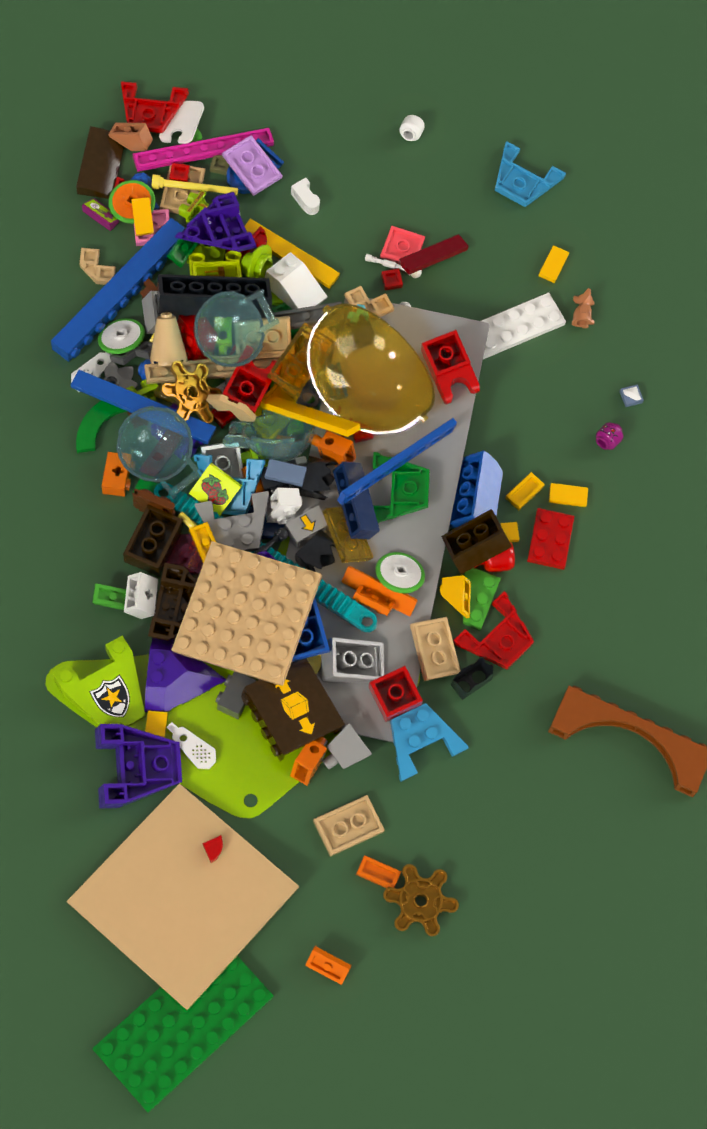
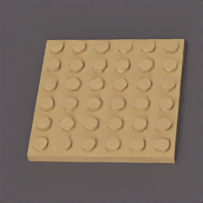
[172,541,322,686]

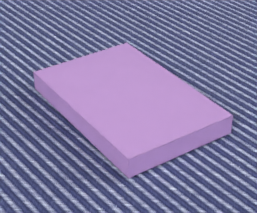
[222,135,282,196]

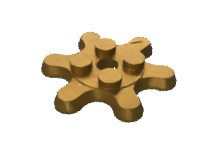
[161,361,222,424]
[383,864,459,937]

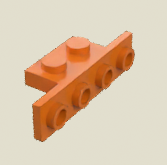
[341,566,418,617]

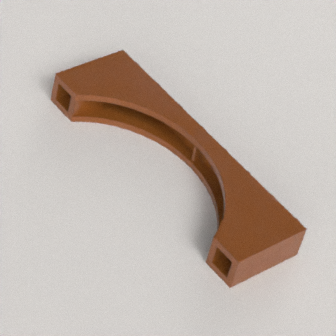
[548,686,707,798]

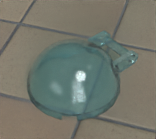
[194,289,280,367]
[116,406,202,499]
[223,410,316,462]

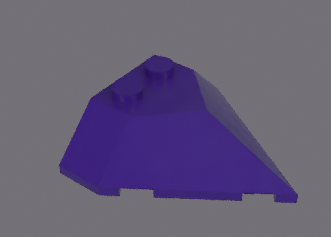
[175,192,256,252]
[145,638,226,713]

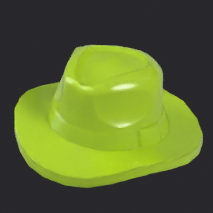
[240,245,273,278]

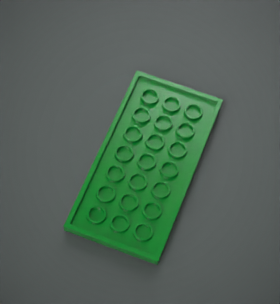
[92,956,274,1113]

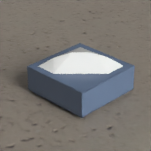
[619,384,644,408]

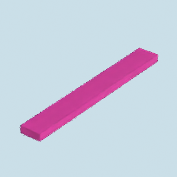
[133,128,274,172]

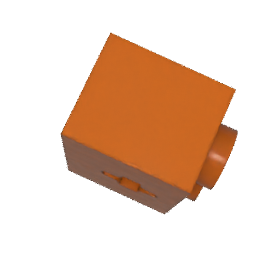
[102,452,134,497]

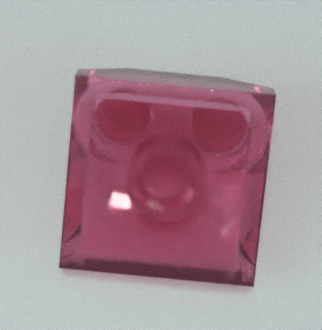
[166,534,203,575]

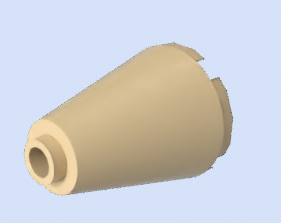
[150,312,188,366]

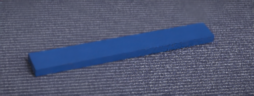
[71,370,216,445]
[337,418,457,505]

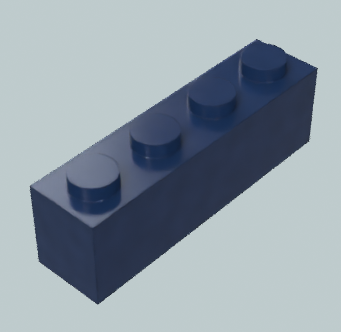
[333,461,380,540]

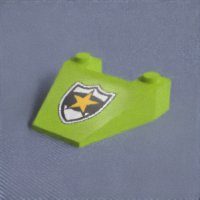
[53,635,146,726]

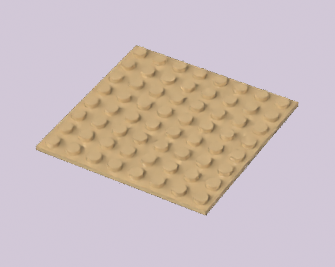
[66,783,299,1010]

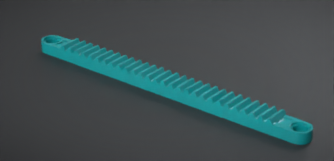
[154,482,377,632]

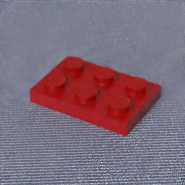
[527,508,574,570]

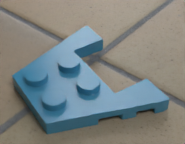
[495,141,566,207]
[194,454,265,515]
[390,703,469,782]

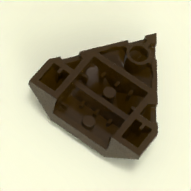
[148,563,197,641]

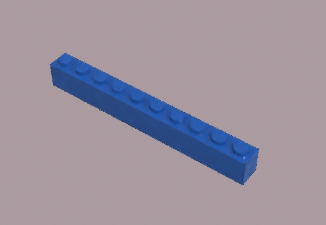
[51,218,185,362]

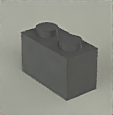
[215,671,256,720]

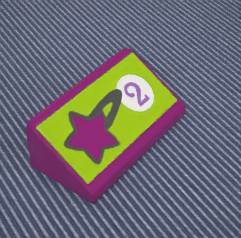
[82,198,120,231]

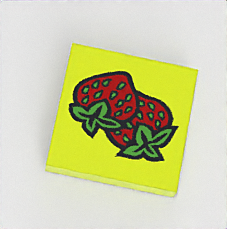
[189,463,242,516]

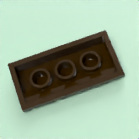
[76,126,124,199]

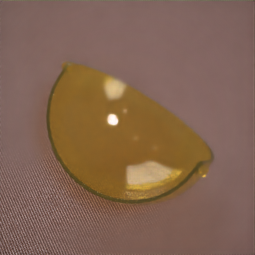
[307,304,435,435]

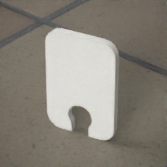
[159,101,204,144]

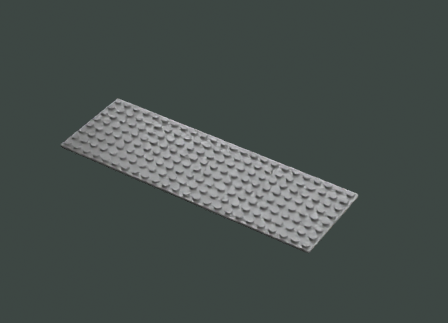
[258,298,489,743]

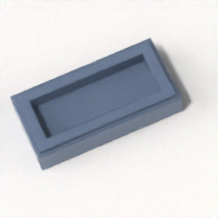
[265,459,307,487]

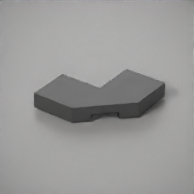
[110,341,152,365]

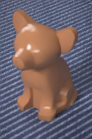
[572,288,595,328]

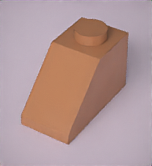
[108,123,153,152]

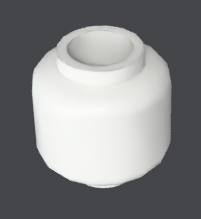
[400,115,425,141]

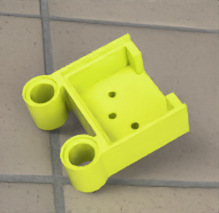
[189,251,242,277]

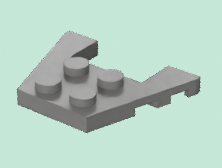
[195,491,270,552]

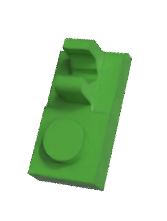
[92,583,126,610]

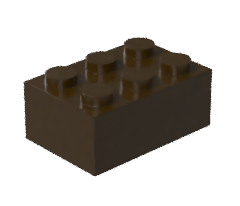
[123,505,183,576]
[441,509,512,574]

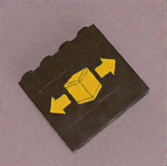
[241,658,345,761]

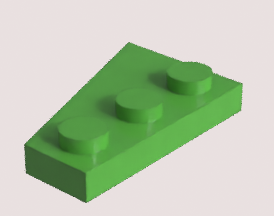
[463,568,501,631]

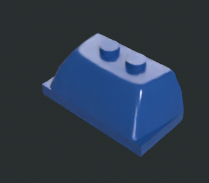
[449,450,503,529]
[292,598,330,662]

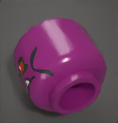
[596,422,623,450]

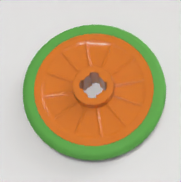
[109,180,156,223]

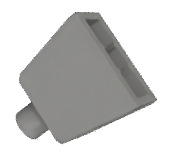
[322,723,372,770]

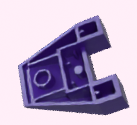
[95,724,182,809]

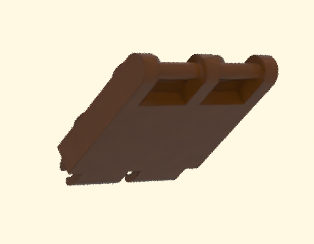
[132,489,175,516]

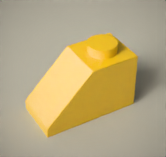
[440,575,471,618]

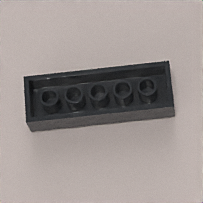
[157,274,272,318]

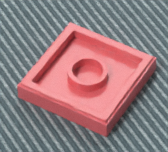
[380,226,425,264]

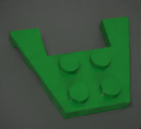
[373,452,430,523]

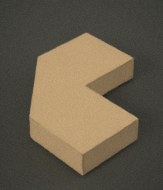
[79,248,116,285]
[344,286,394,318]
[206,394,257,422]

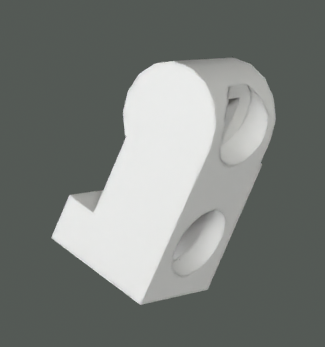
[291,178,320,215]

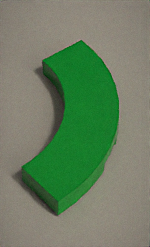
[76,400,127,453]

